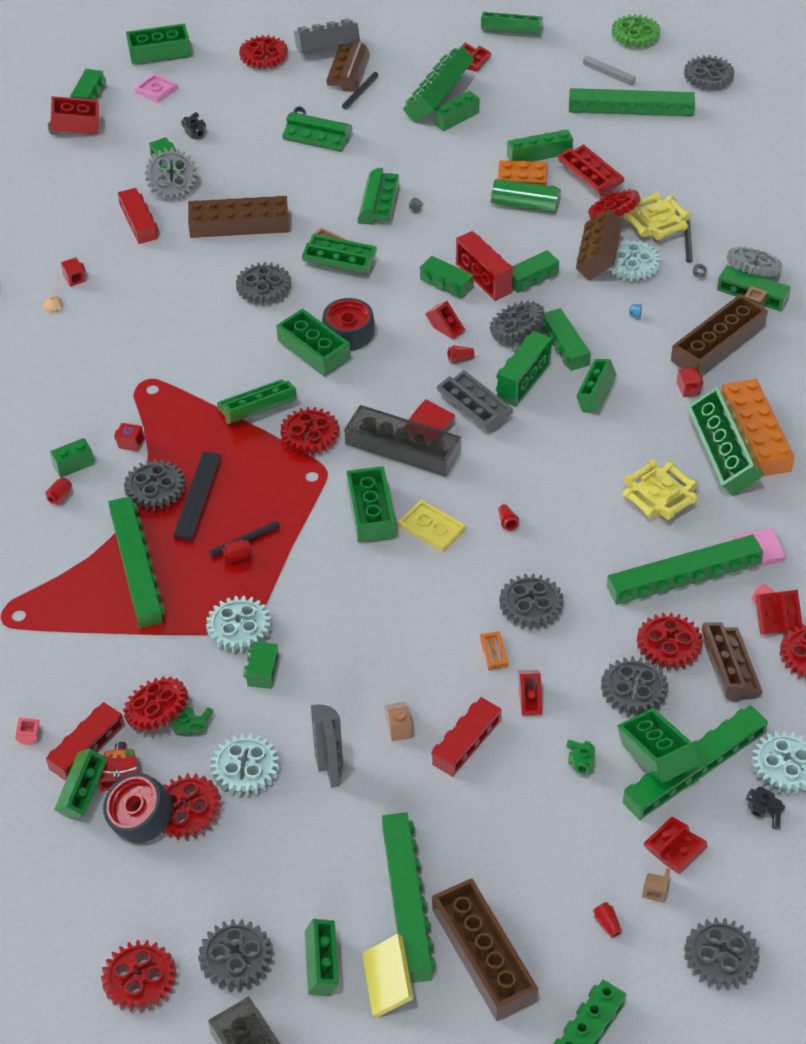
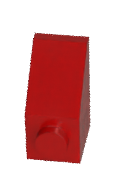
[425,301,465,339]
[518,670,543,715]

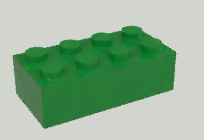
[126,23,191,64]
[276,308,351,376]
[496,331,552,407]
[346,466,396,542]
[617,708,699,783]

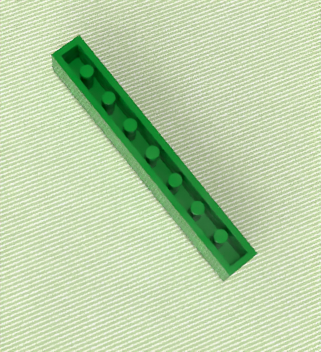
[569,88,695,116]
[108,496,165,628]
[607,534,763,605]
[623,705,768,820]
[381,812,436,983]

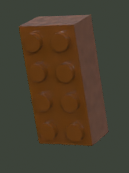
[576,209,623,281]

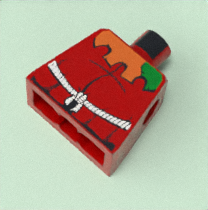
[98,742,139,791]

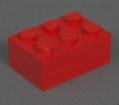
[50,96,99,134]

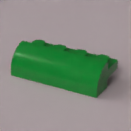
[481,11,543,35]
[282,112,353,152]
[358,168,399,225]
[490,179,561,211]
[302,234,377,274]
[217,379,297,424]

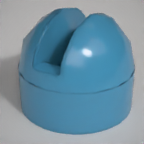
[629,304,642,318]

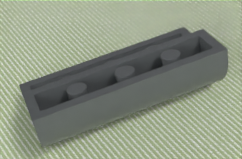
[437,370,513,432]
[310,704,343,788]

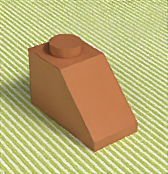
[384,702,412,741]

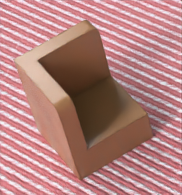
[745,286,767,308]
[642,868,671,903]

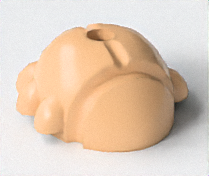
[43,296,62,312]

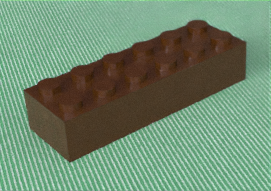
[188,196,289,238]
[671,294,768,376]
[432,878,538,1021]

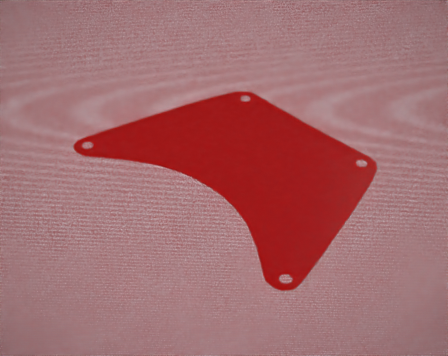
[1,379,328,635]

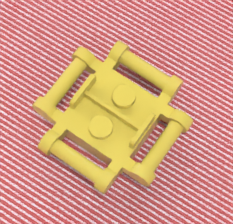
[623,192,691,240]
[622,459,698,520]

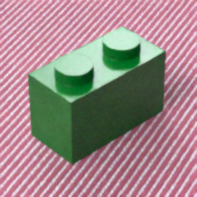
[50,438,95,478]
[243,642,279,689]

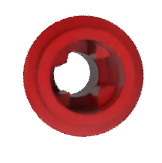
[447,345,475,363]
[498,504,519,531]
[593,902,623,938]

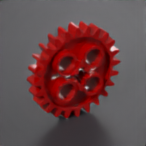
[239,35,288,69]
[588,189,641,220]
[280,407,340,455]
[636,612,703,670]
[779,624,806,681]
[123,676,189,733]
[162,773,223,841]
[101,940,177,1013]

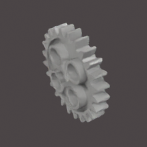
[145,147,198,201]
[726,246,782,277]

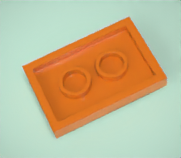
[498,160,547,186]

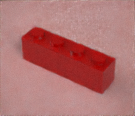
[117,188,159,244]
[431,697,502,777]
[46,702,125,781]

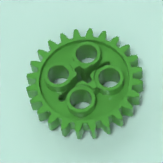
[611,14,660,48]

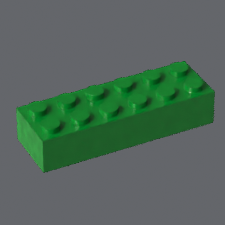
[403,46,474,123]
[687,386,764,496]

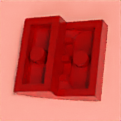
[462,42,492,71]
[404,399,455,446]
[755,589,802,635]
[644,817,708,874]

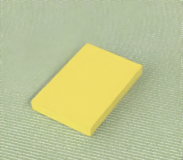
[398,499,466,553]
[362,934,414,1018]

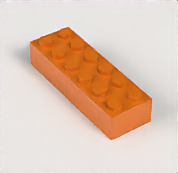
[721,379,795,477]

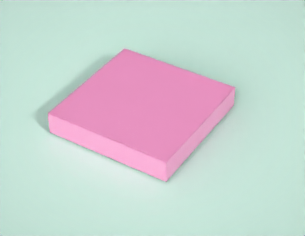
[134,74,178,104]
[735,528,786,568]

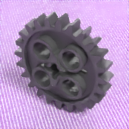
[684,55,734,91]
[236,262,291,305]
[489,300,545,344]
[124,459,186,510]
[499,573,564,629]
[601,656,669,716]
[684,917,760,990]
[198,919,273,991]

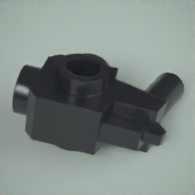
[181,112,206,138]
[745,786,785,830]

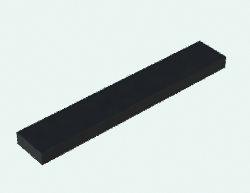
[173,451,221,541]

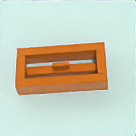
[480,631,508,671]

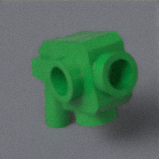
[169,707,214,735]
[566,740,595,774]

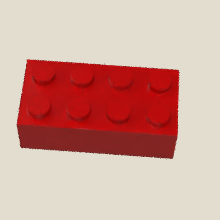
[456,230,513,301]

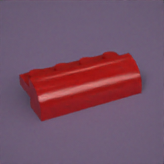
[558,144,625,198]

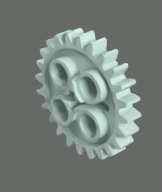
[608,239,660,282]
[206,596,272,653]
[751,731,806,794]
[210,733,280,796]

